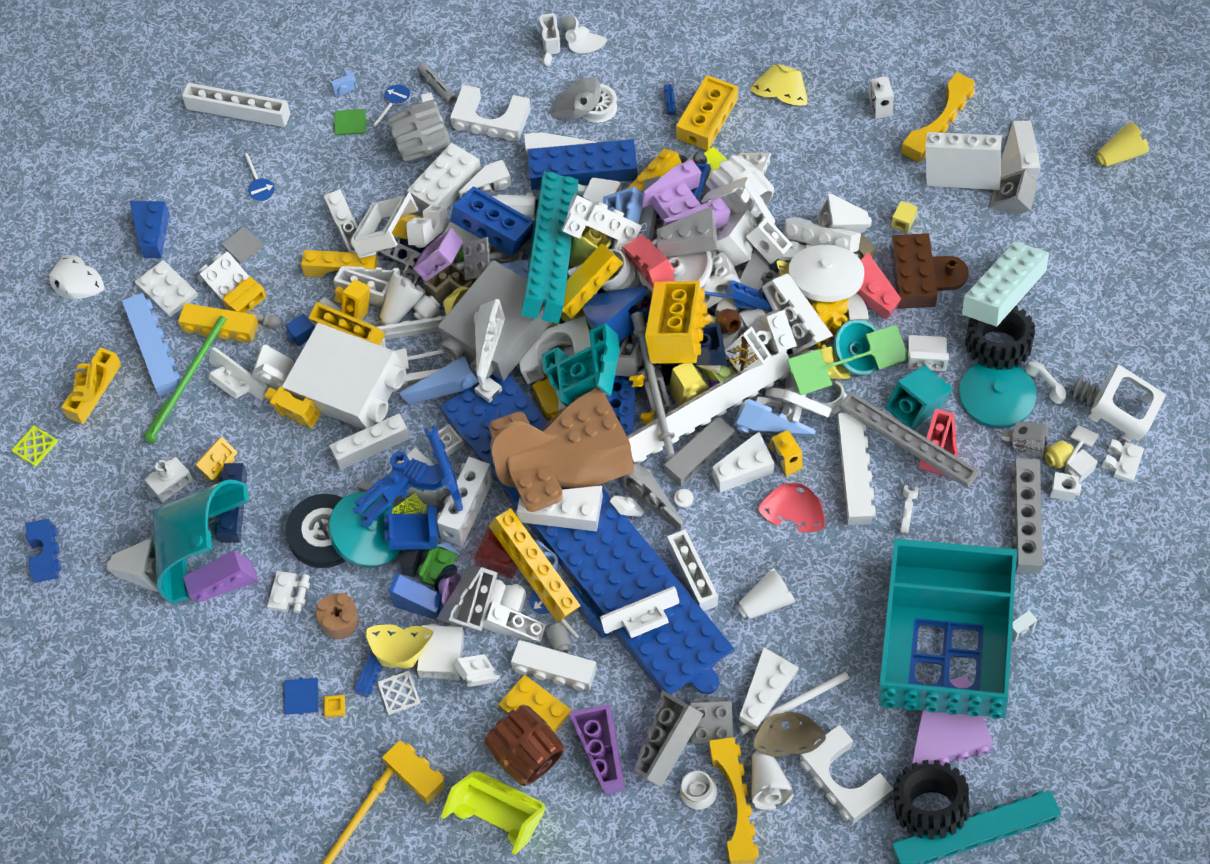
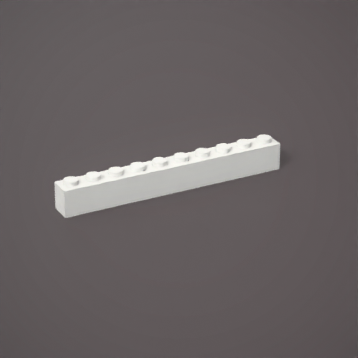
[627,351,791,463]

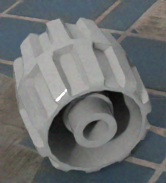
[387,100,451,162]

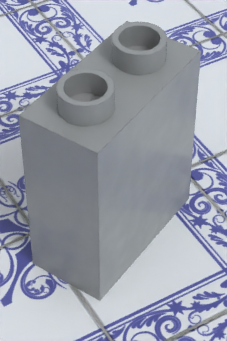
[438,260,551,381]

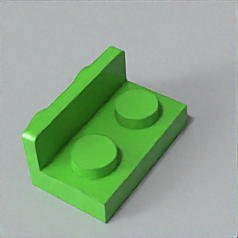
[418,543,458,587]

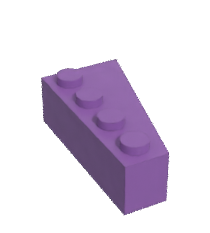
[569,704,626,795]

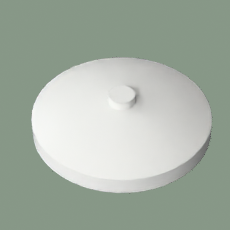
[637,239,713,294]
[789,245,864,302]

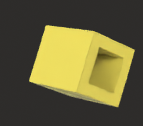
[891,201,918,233]

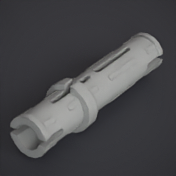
[417,63,456,104]

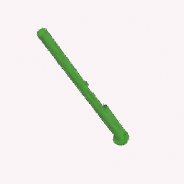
[144,316,227,443]

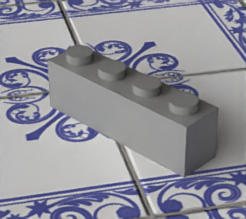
[664,416,735,487]

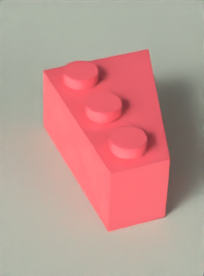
[623,234,675,288]
[856,252,901,320]
[919,409,958,477]

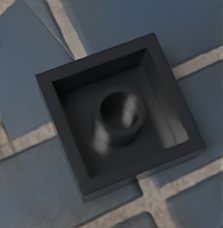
[400,549,422,578]

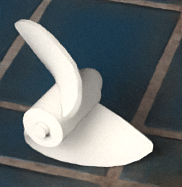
[560,15,607,53]

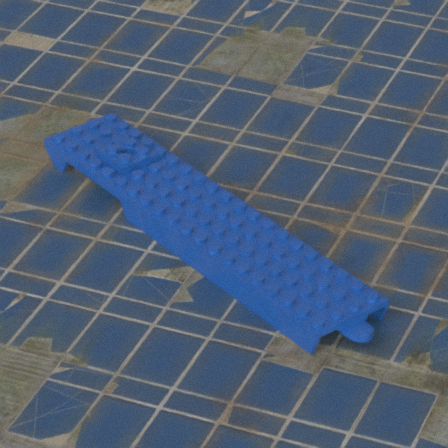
[440,374,734,695]

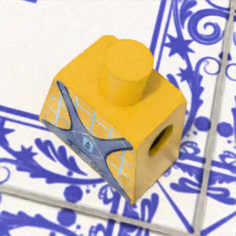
[768,430,803,476]

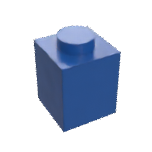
[285,313,315,346]

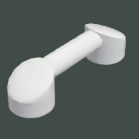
[1024,361,1066,404]

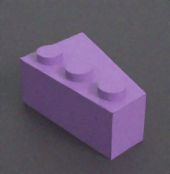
[183,550,259,602]

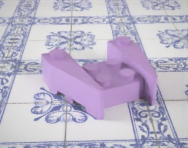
[642,160,730,229]

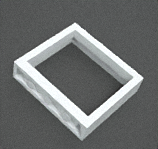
[377,316,456,392]

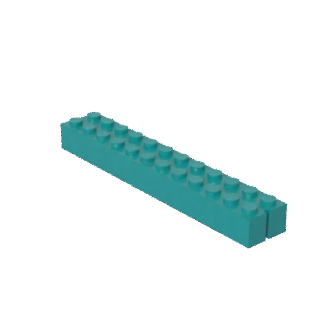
[521,171,579,324]

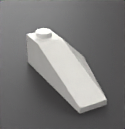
[1000,121,1040,180]
[474,299,505,385]

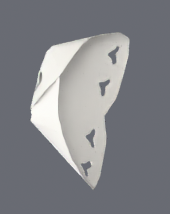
[48,255,104,299]

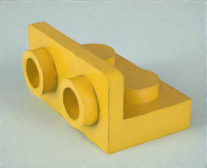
[194,437,238,481]

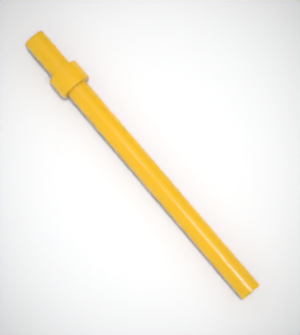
[321,768,394,864]

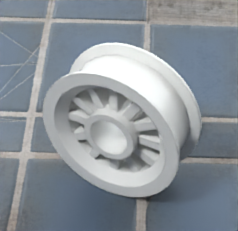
[580,84,617,123]

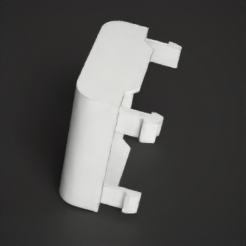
[702,177,775,231]
[1088,364,1166,443]

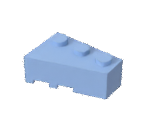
[603,187,643,250]

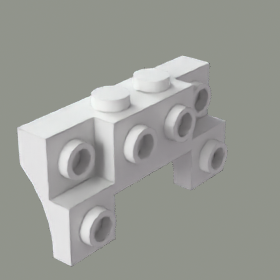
[561,194,642,260]

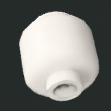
[413,295,441,320]

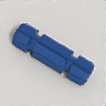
[664,84,676,115]

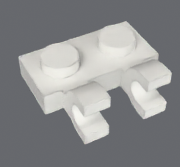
[1101,439,1144,483]

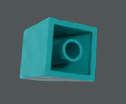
[884,365,953,430]

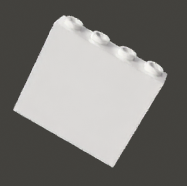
[926,132,1002,190]

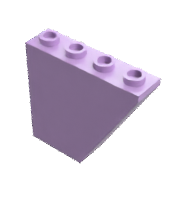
[910,675,993,769]

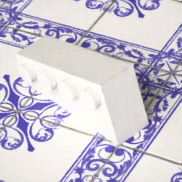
[761,274,833,354]

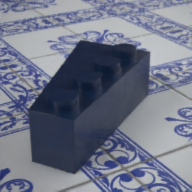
[653,323,727,365]

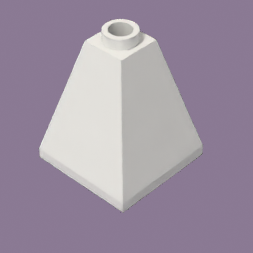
[817,194,872,233]
[107,539,159,592]

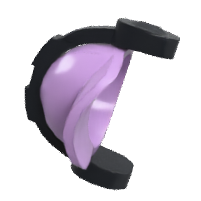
[434,564,462,605]

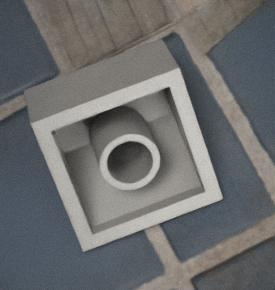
[989,170,1038,215]

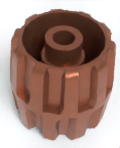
[484,704,565,786]

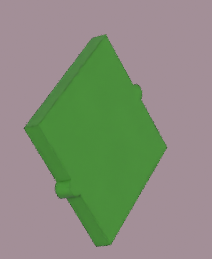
[333,109,367,136]

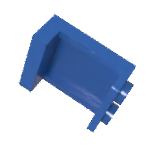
[384,506,438,550]

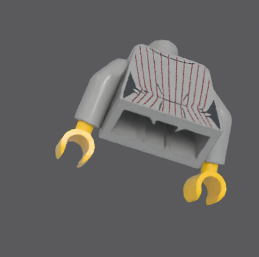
[629,365,670,424]

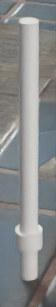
[739,672,849,735]

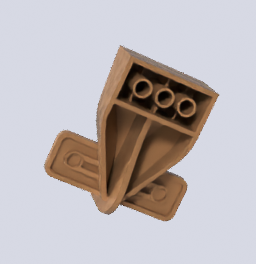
[489,388,634,512]

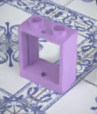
[413,228,463,281]

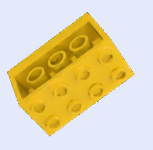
[645,281,707,363]

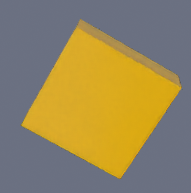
[324,695,346,718]

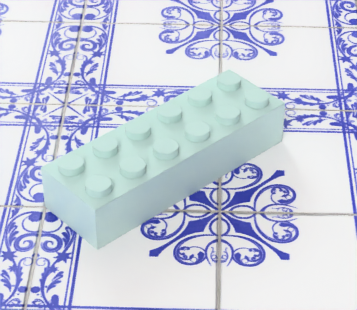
[962,242,1049,327]

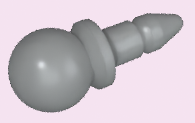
[246,311,281,329]

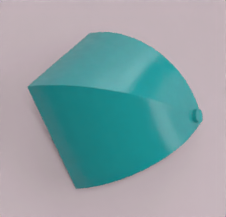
[152,480,249,605]

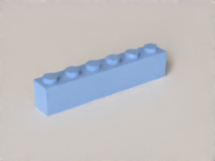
[122,293,181,397]

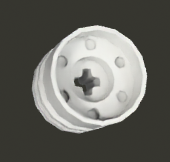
[601,249,640,292]

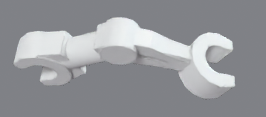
[900,485,919,534]

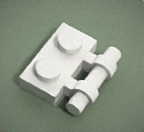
[267,571,310,613]

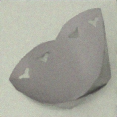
[550,77,601,120]

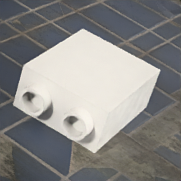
[282,323,406,430]

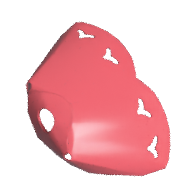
[758,483,825,532]

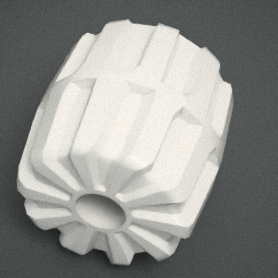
[705,155,774,217]

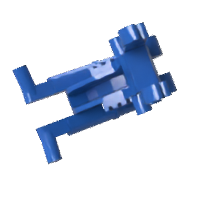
[353,425,463,527]

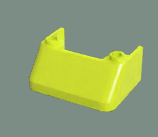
[441,771,546,855]

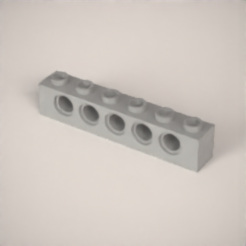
[1010,458,1043,574]

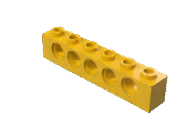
[489,508,580,623]

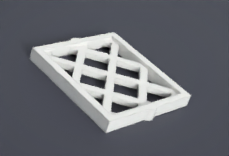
[378,671,421,715]

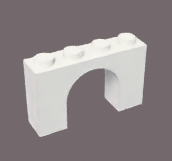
[450,85,531,142]
[519,316,591,384]
[799,725,893,825]

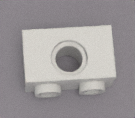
[746,217,792,264]

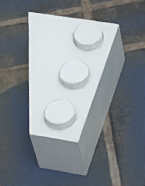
[712,432,774,492]

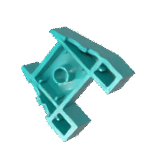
[541,323,620,407]

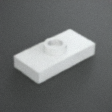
[610,496,645,517]

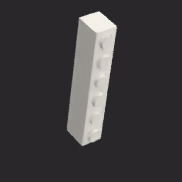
[182,83,290,127]
[837,413,876,525]

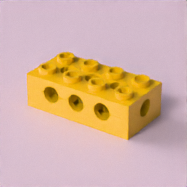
[676,75,738,151]

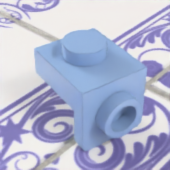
[331,67,356,96]

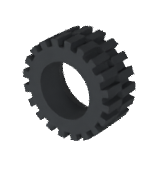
[965,306,1035,370]
[893,760,970,840]

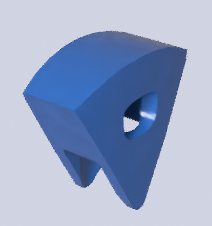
[583,286,650,342]

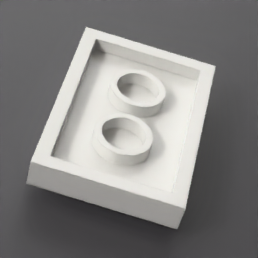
[135,260,198,317]

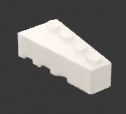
[517,486,603,531]

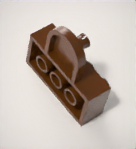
[890,233,969,309]

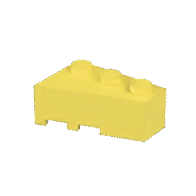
[668,363,709,406]

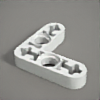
[764,387,832,418]

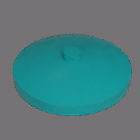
[959,363,1037,429]
[328,491,401,568]

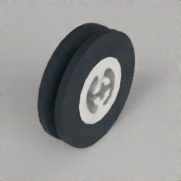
[286,494,346,568]

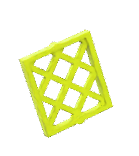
[11,425,58,467]

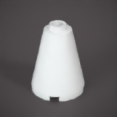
[380,274,425,325]
[738,568,796,619]
[751,749,794,810]

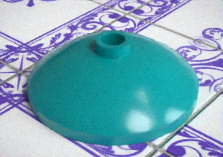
[834,319,878,376]

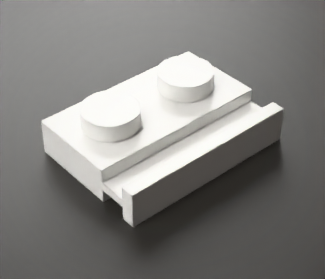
[453,654,500,687]

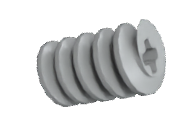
[1071,375,1115,406]

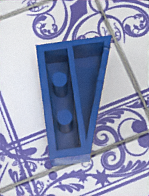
[130,201,170,258]

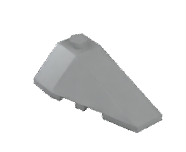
[622,463,683,532]

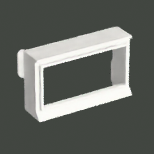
[351,191,418,258]

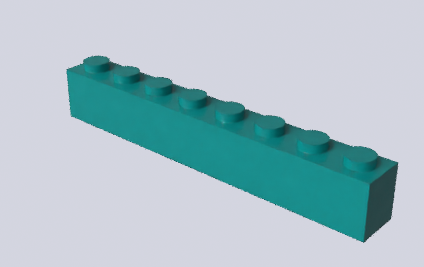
[891,791,1061,864]

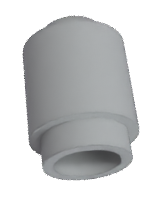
[547,623,572,653]

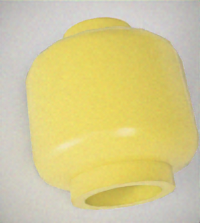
[1044,440,1074,469]

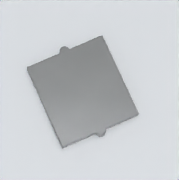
[221,227,264,264]

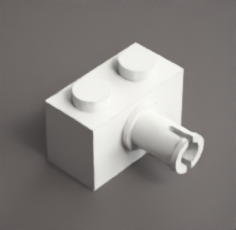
[145,457,193,503]

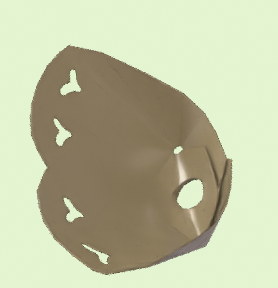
[753,711,826,757]

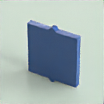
[284,677,319,715]

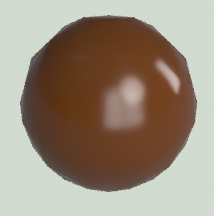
[715,308,741,335]

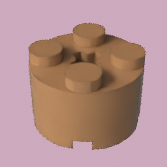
[316,593,359,639]

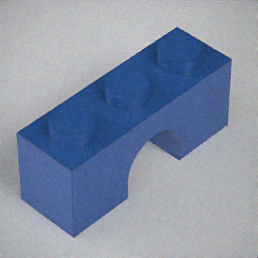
[26,518,61,583]

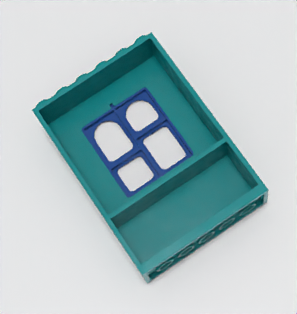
[879,538,1017,719]

